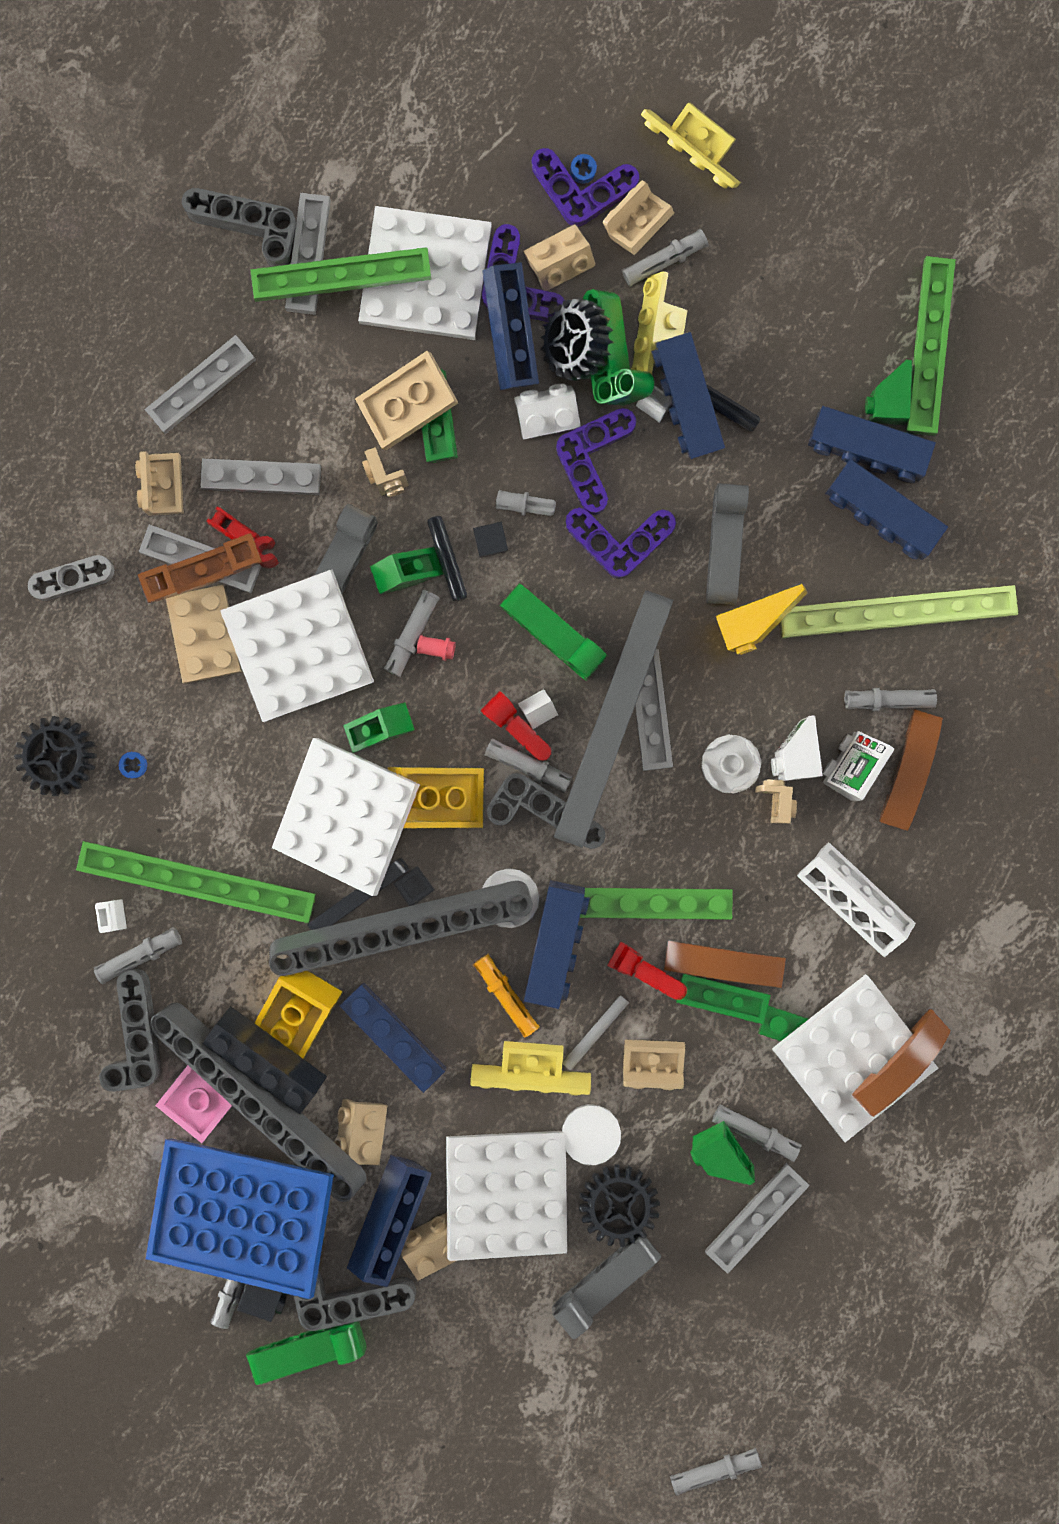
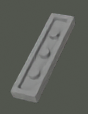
[285,193,331,315]
[145,335,256,434]
[201,459,321,495]
[139,524,262,594]
[635,649,673,771]
[705,1163,810,1274]

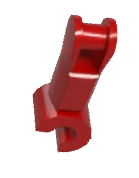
[206,506,279,569]
[480,691,551,761]
[607,942,687,1000]

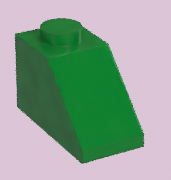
[865,359,912,425]
[370,547,444,594]
[343,702,415,753]
[690,1121,755,1185]

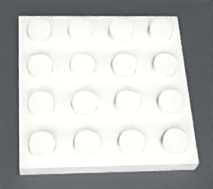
[358,206,492,340]
[220,570,374,722]
[272,738,420,896]
[772,974,938,1142]
[446,1131,567,1261]

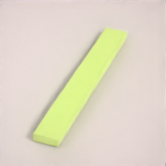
[780,585,1018,638]

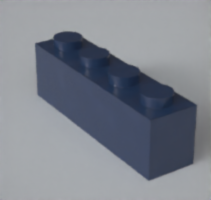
[482,262,539,390]
[651,332,725,459]
[808,406,936,483]
[825,459,948,560]
[524,880,590,1009]
[340,983,447,1093]
[347,1155,432,1287]

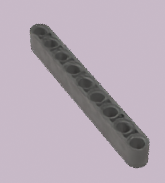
[554,590,674,848]
[269,881,533,976]
[150,1003,366,1202]

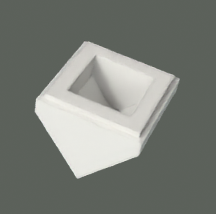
[636,386,673,423]
[518,689,558,729]
[95,899,127,933]

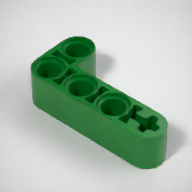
[583,289,654,406]
[499,583,607,681]
[246,1321,367,1385]

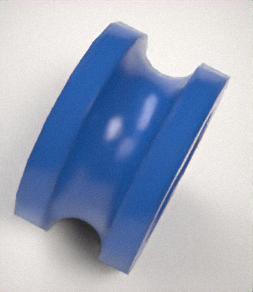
[570,154,597,184]
[119,752,147,778]

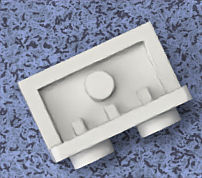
[514,384,581,439]

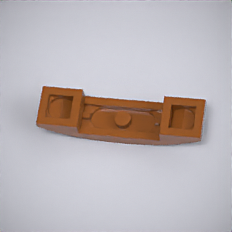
[137,533,262,603]
[879,709,943,831]
[664,940,786,988]
[852,1009,950,1117]

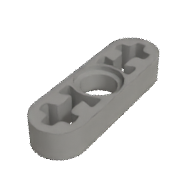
[28,555,114,601]

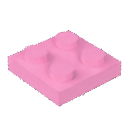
[155,1066,232,1143]

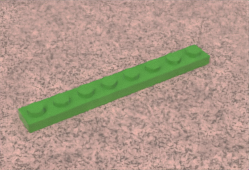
[76,841,316,923]

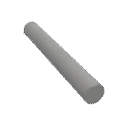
[562,995,629,1071]

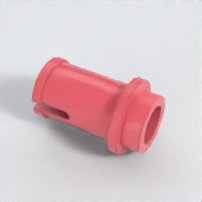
[417,635,456,661]

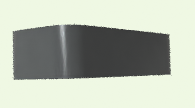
[182,188,296,267]
[706,483,749,605]
[314,503,378,594]
[487,773,605,849]
[99,968,162,1092]
[552,1233,661,1339]
[294,1271,416,1331]

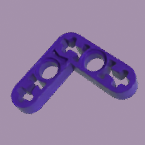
[532,148,639,227]
[482,224,564,322]
[556,408,636,515]
[566,508,676,579]

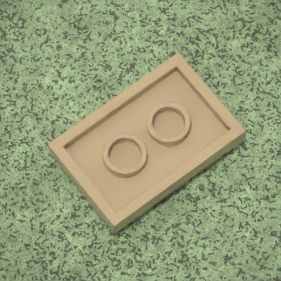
[355,351,458,450]
[166,585,242,684]

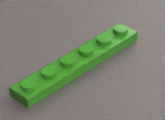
[250,247,432,302]
[906,256,956,436]
[580,888,733,919]

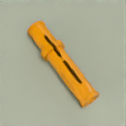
[473,954,540,1038]

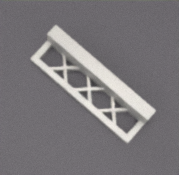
[797,842,916,957]

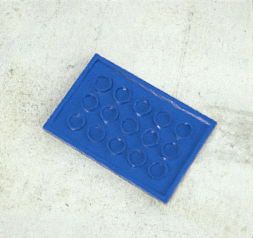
[146,1138,334,1299]

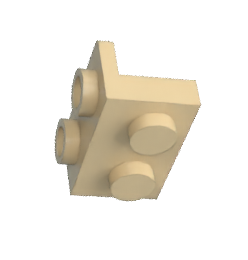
[603,180,674,255]
[523,224,595,291]
[362,447,409,497]
[135,452,184,516]
[755,780,797,824]
[623,1040,685,1090]
[334,1099,388,1165]
[401,1212,455,1281]

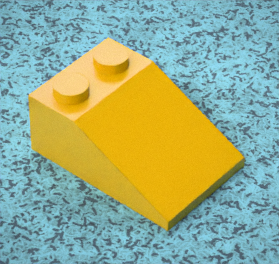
[716,584,807,655]
[388,767,484,828]
[255,971,343,1059]

